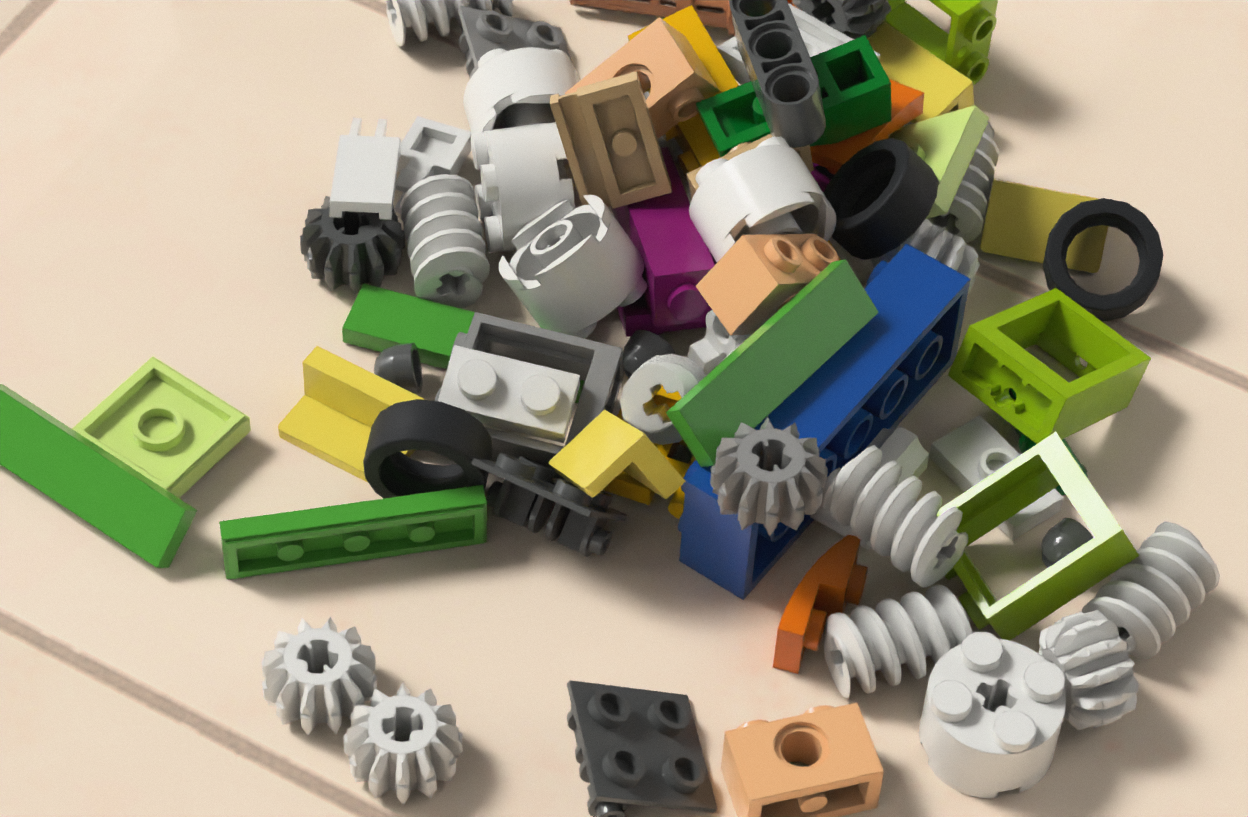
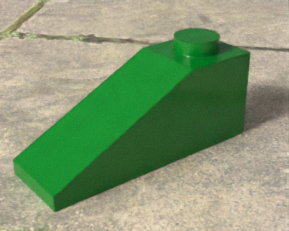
[696,35,892,157]

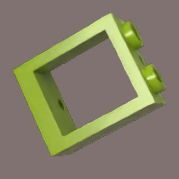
[877,0,998,85]
[947,288,1151,444]
[936,432,1140,641]

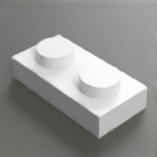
[438,345,580,443]

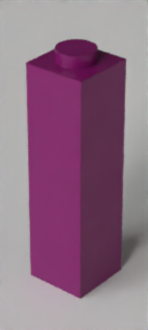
[610,146,715,328]

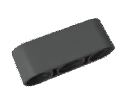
[729,0,826,148]

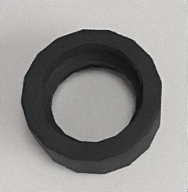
[824,138,938,260]
[1043,198,1164,322]
[363,399,493,498]

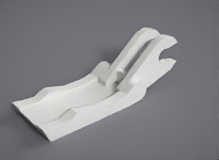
[329,118,401,220]

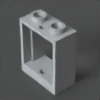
[434,312,624,482]

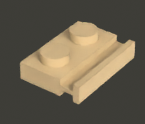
[550,71,672,209]

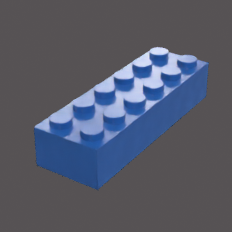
[678,243,970,600]

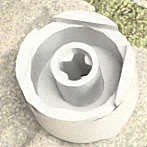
[463,47,580,165]
[471,122,575,253]
[689,137,836,262]
[499,195,648,339]
[919,632,1066,798]

